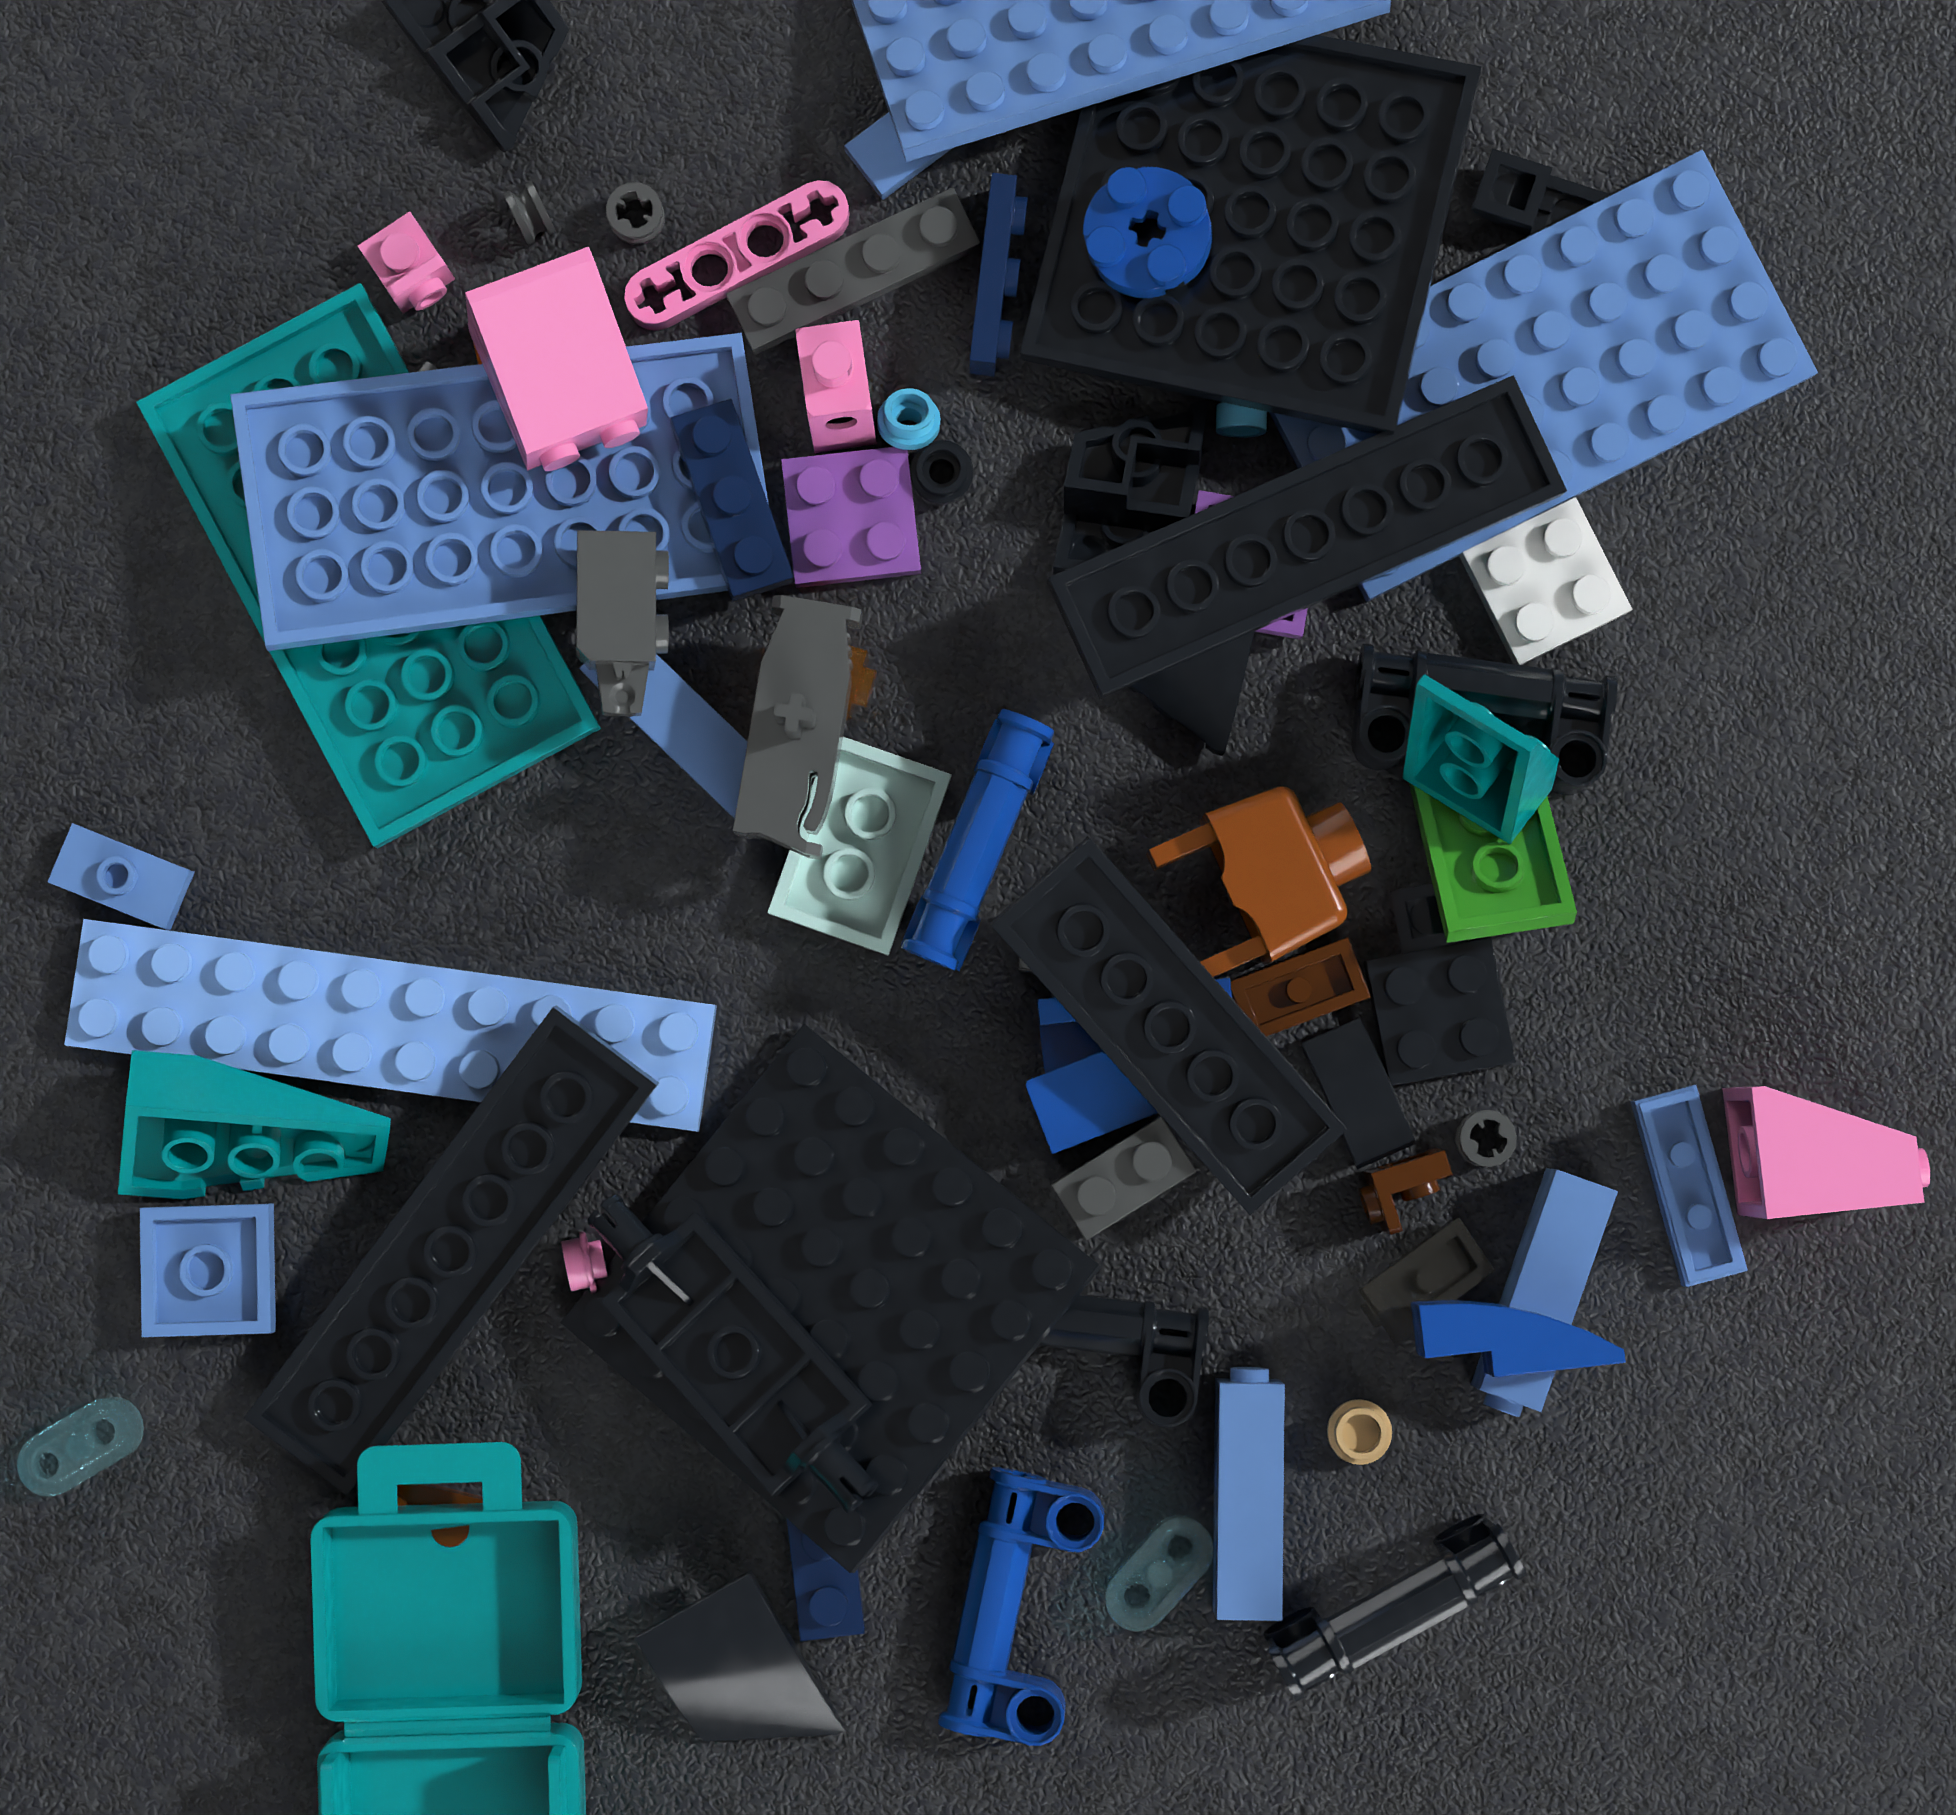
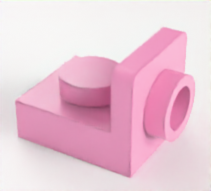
[358,212,455,313]

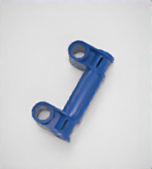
[901,709,1054,971]
[938,1467,1104,1746]

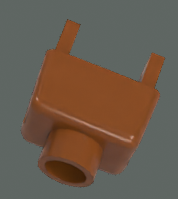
[1146,786,1371,977]

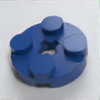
[1083,167,1212,298]

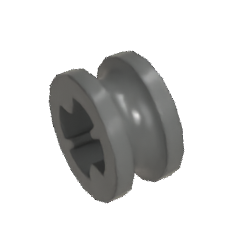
[503,180,556,246]
[606,182,665,245]
[1455,1110,1517,1167]

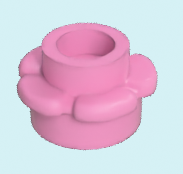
[561,1232,608,1294]

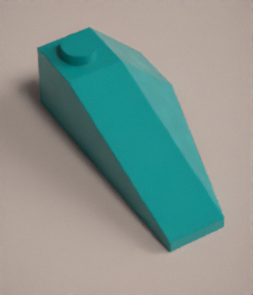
[118,1050,391,1199]

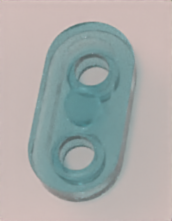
[17,1397,144,1496]
[1104,1515,1214,1631]

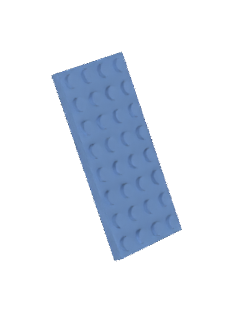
[851,0,1391,162]
[1269,149,1818,603]
[230,333,769,651]

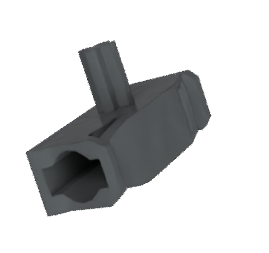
[733,595,863,860]

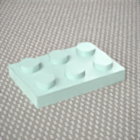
[767,737,952,956]

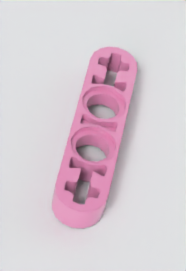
[624,180,850,331]

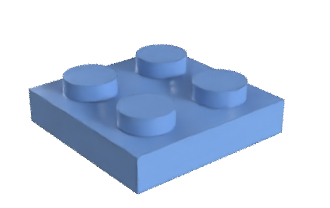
[140,1203,276,1337]

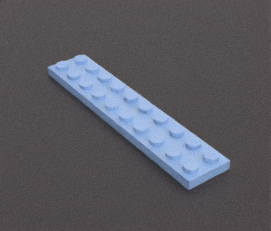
[64,919,717,1132]

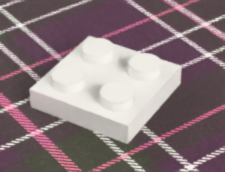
[1459,497,1633,665]

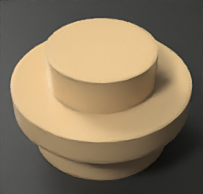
[1327,1399,1392,1465]

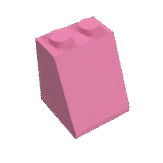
[465,247,648,471]
[1722,1086,1930,1219]

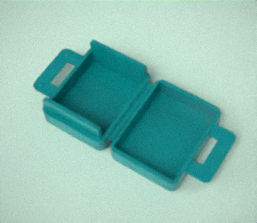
[310,1442,586,1815]

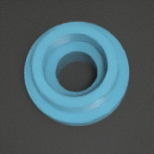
[877,388,941,450]

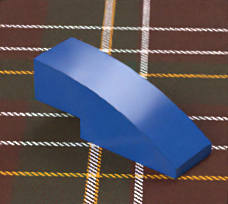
[1411,1300,1626,1377]

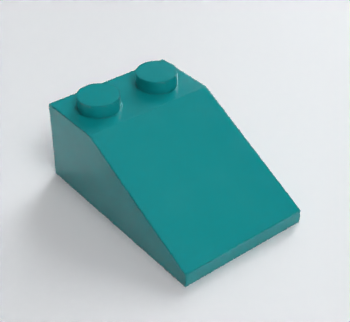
[1402,674,1559,844]

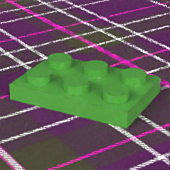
[1409,783,1577,943]

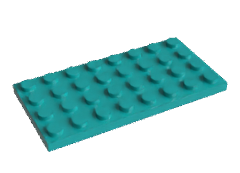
[136,283,602,849]

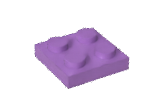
[781,447,921,588]

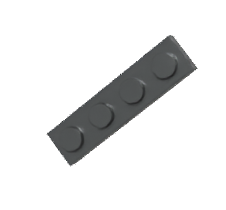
[726,187,980,355]

